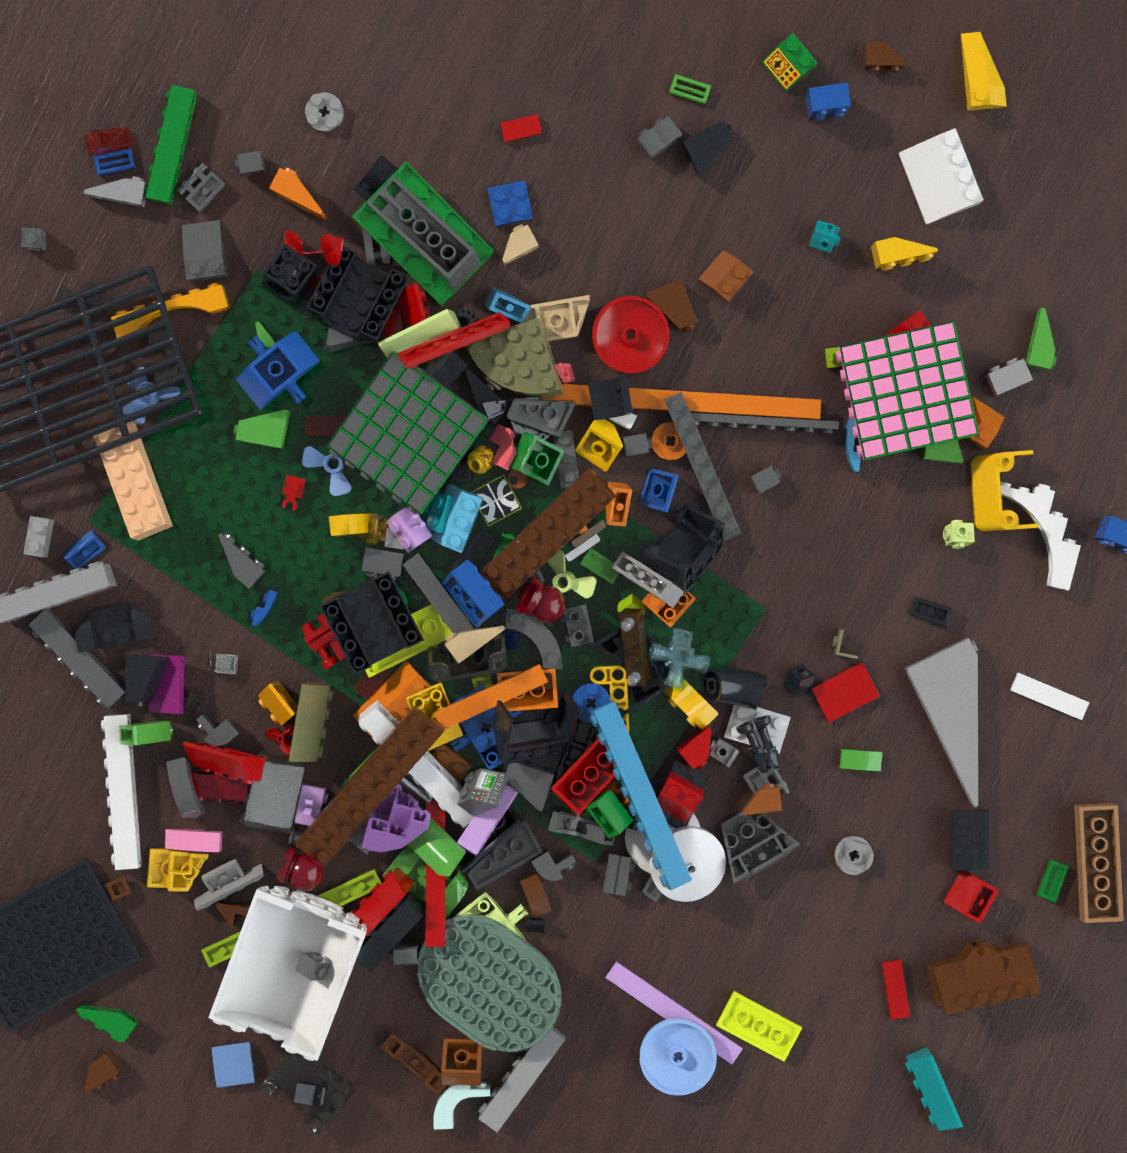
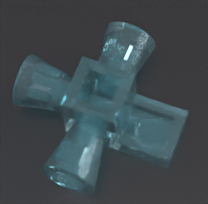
[649,628,710,688]

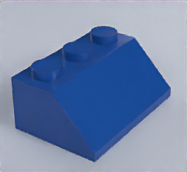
[441,559,505,629]

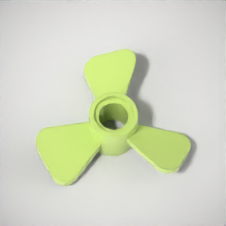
[548,550,597,598]

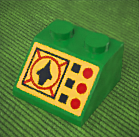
[762,33,818,92]

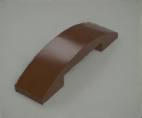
[380,1032,447,1096]

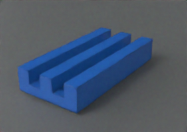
[93,148,136,176]

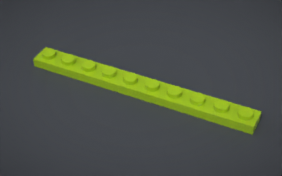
[201,868,382,967]

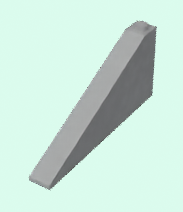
[904,638,978,807]

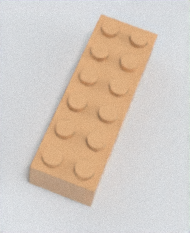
[94,421,173,541]

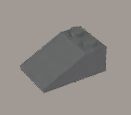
[182,220,228,283]

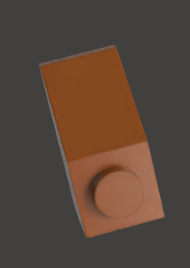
[742,783,782,815]

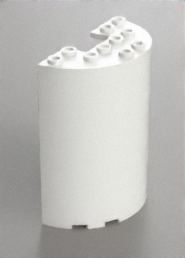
[209,886,367,1061]

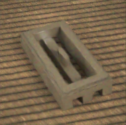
[571,520,607,548]

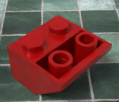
[398,283,431,329]
[943,870,999,924]

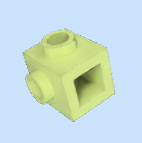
[943,520,975,549]

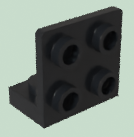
[354,155,398,201]
[588,374,633,421]

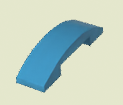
[845,416,861,472]

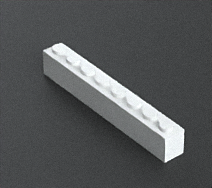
[359,700,473,828]
[101,714,142,870]

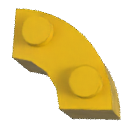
[664,676,719,730]

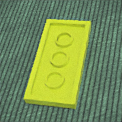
[716,991,802,1061]

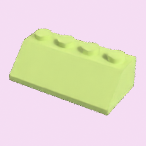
[378,309,462,359]

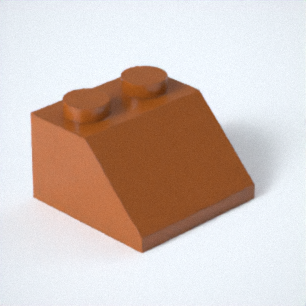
[698,250,753,304]

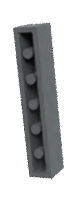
[29,609,125,708]

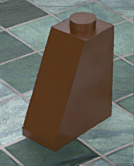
[645,279,698,332]

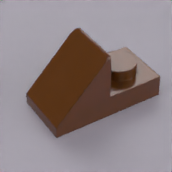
[216,901,251,929]

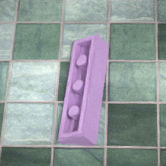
[457,783,519,856]

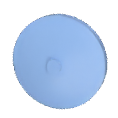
[640,1018,717,1095]

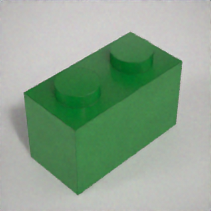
[586,790,634,839]

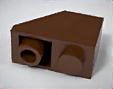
[864,42,905,72]
[84,1050,122,1094]

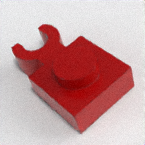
[282,475,306,511]

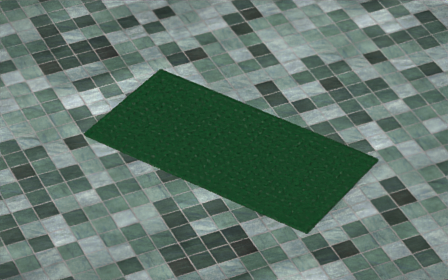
[90,269,765,861]

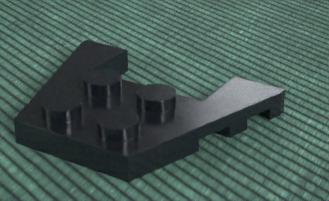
[480,397,551,472]

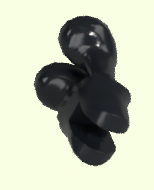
[736,715,780,774]

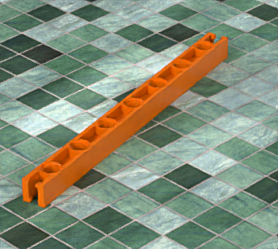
[541,384,821,420]

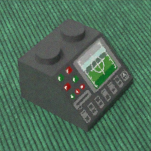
[457,768,509,817]

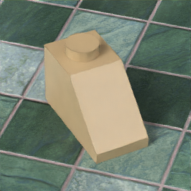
[503,224,539,265]

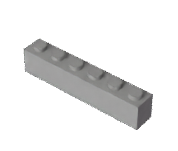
[478,1027,566,1132]

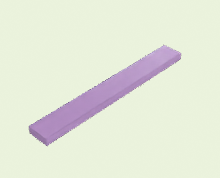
[606,961,743,1064]

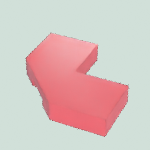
[489,424,517,470]

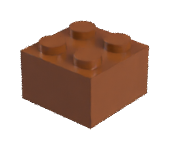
[441,1039,483,1086]

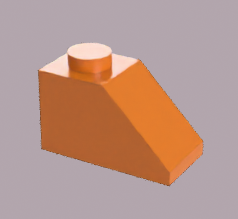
[606,482,632,527]

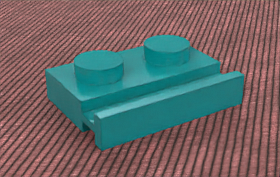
[422,492,453,533]

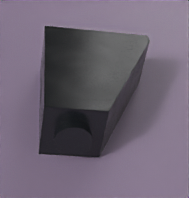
[682,121,734,179]
[125,655,169,706]

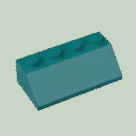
[905,1047,963,1131]

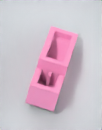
[165,829,222,852]

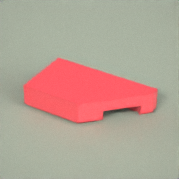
[554,363,575,384]

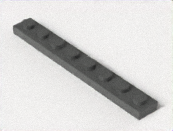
[664,392,741,541]
[691,413,839,434]

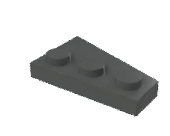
[507,399,575,437]

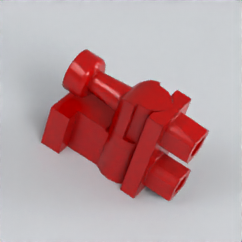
[302,614,345,670]

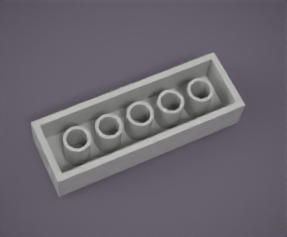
[0,561,117,623]

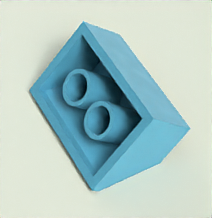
[430,483,484,553]

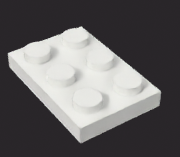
[724,705,791,754]

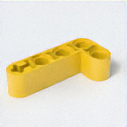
[590,666,629,733]

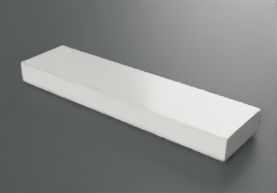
[1010,673,1089,720]

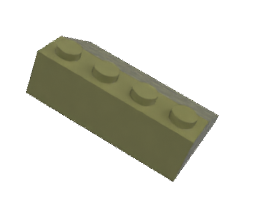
[289,681,334,762]

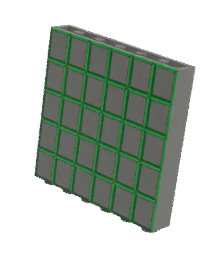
[327,351,490,515]

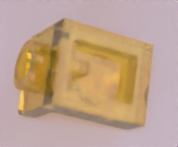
[359,514,388,545]

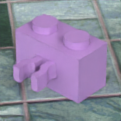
[386,506,433,553]
[294,783,329,826]

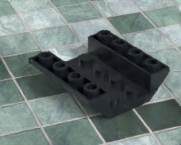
[306,246,410,341]
[319,571,424,675]

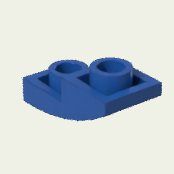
[250,590,279,626]

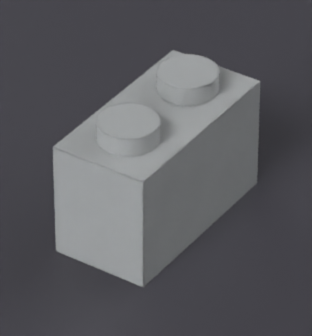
[985,358,1033,396]
[23,516,54,557]

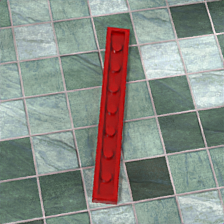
[425,798,446,947]

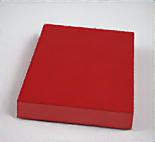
[811,662,880,722]

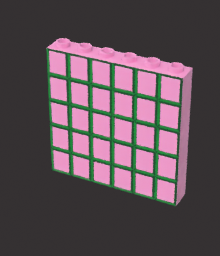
[836,321,979,460]

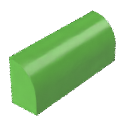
[407,808,466,877]

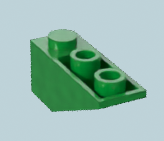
[76,1005,140,1043]

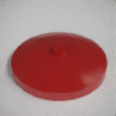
[592,296,669,374]

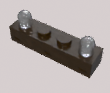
[619,608,651,687]

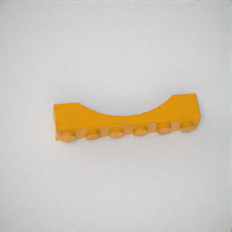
[111,283,231,338]

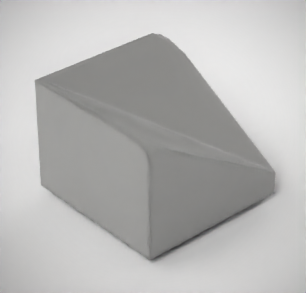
[384,528,405,550]

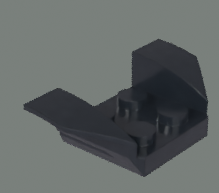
[75,603,154,653]

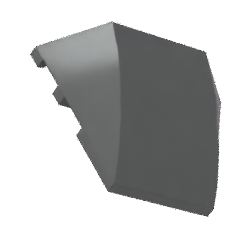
[721,812,800,884]

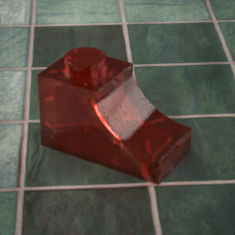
[84,127,133,156]

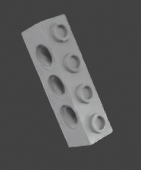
[612,551,684,608]

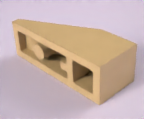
[444,625,505,663]

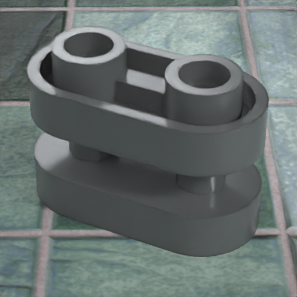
[363,229,393,266]

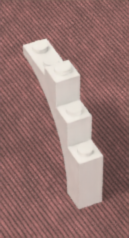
[1000,482,1081,590]

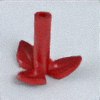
[264,722,295,755]

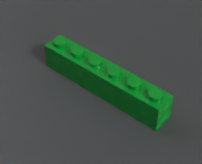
[144,85,197,206]

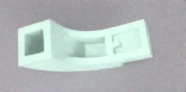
[434,1082,491,1130]

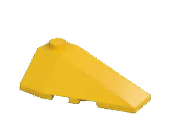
[961,32,1006,111]

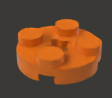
[651,422,686,461]

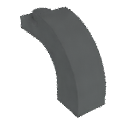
[166,757,205,819]
[548,811,616,846]

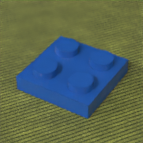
[487,180,533,227]

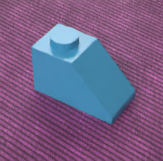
[484,287,531,323]

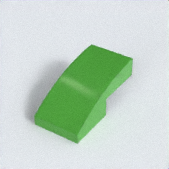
[840,749,882,771]

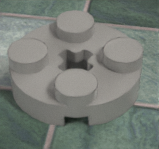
[305,92,344,132]
[834,836,874,875]

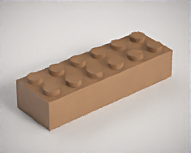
[1074,803,1124,923]

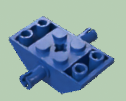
[236,331,320,410]
[450,684,523,770]

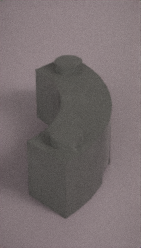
[506,608,562,669]

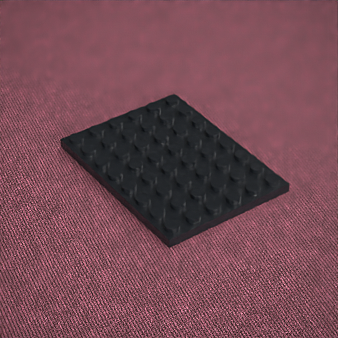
[0,857,143,1033]

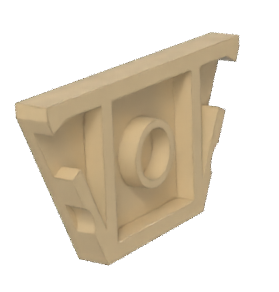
[525,295,591,342]

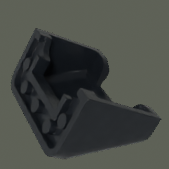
[643,505,725,593]

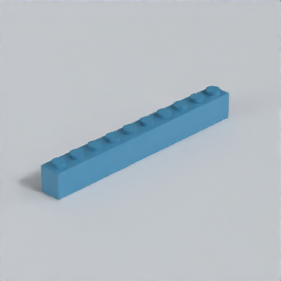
[590,702,692,890]

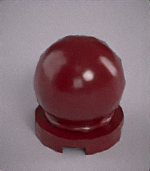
[516,577,566,624]
[276,847,324,892]

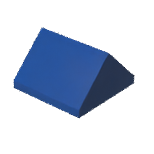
[639,468,679,513]

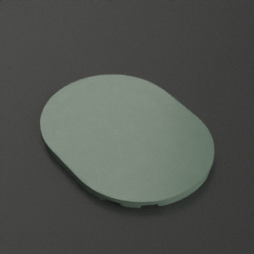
[417,914,561,1052]

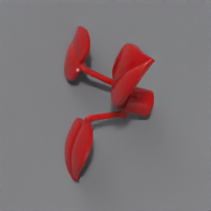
[284,230,344,293]

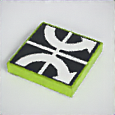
[472,475,522,527]

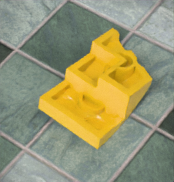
[147,848,209,891]

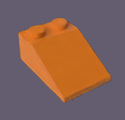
[269,167,327,220]

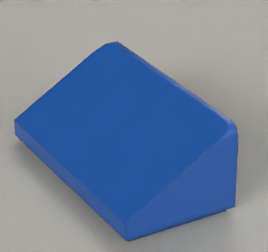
[63,530,106,569]

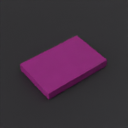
[148,654,185,714]

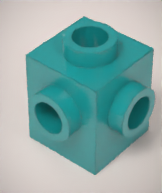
[809,220,841,253]

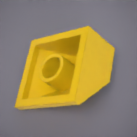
[575,419,623,472]

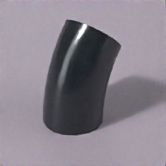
[701,667,768,710]

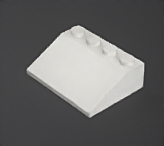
[898,128,983,225]

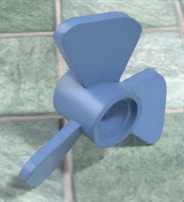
[123,366,180,425]
[302,446,352,496]

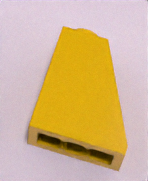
[329,513,374,537]

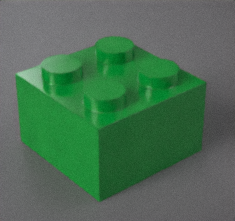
[509,432,565,486]

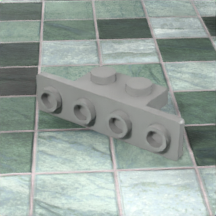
[194,858,265,911]

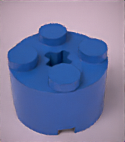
[572,683,611,723]

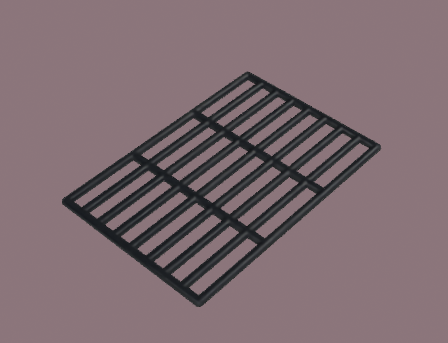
[0,265,202,492]

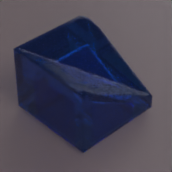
[500,630,520,651]

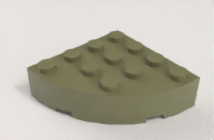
[467,318,565,398]

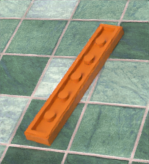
[434,664,548,729]

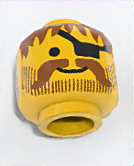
[467,445,495,474]

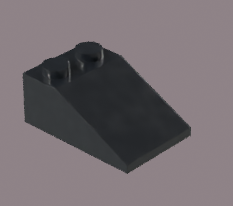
[662,760,710,829]

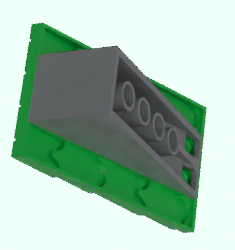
[352,162,495,307]

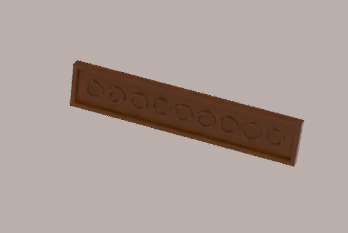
[479,467,617,603]
[295,705,445,867]

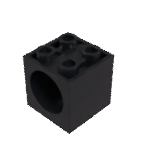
[262,244,317,308]

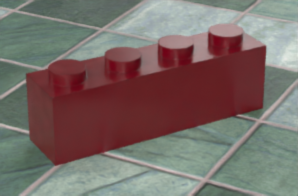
[170,771,250,804]

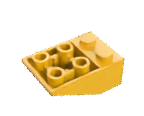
[871,237,938,271]
[406,682,463,751]

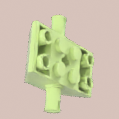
[455,892,528,941]

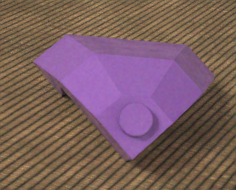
[362,784,431,852]

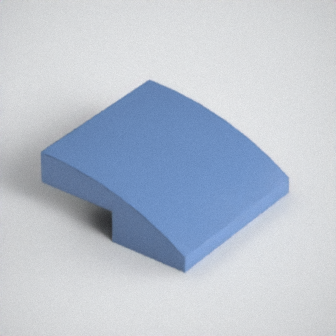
[212,1042,255,1088]

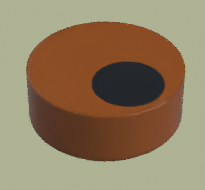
[508,470,527,489]

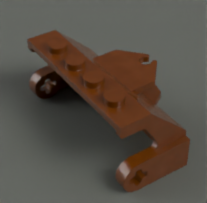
[926,939,1042,1015]

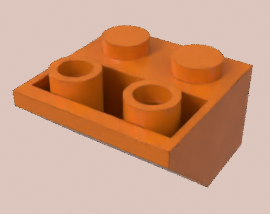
[641,592,696,627]

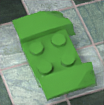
[383,845,469,920]

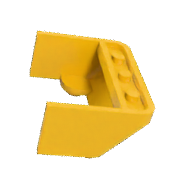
[970,450,1039,532]

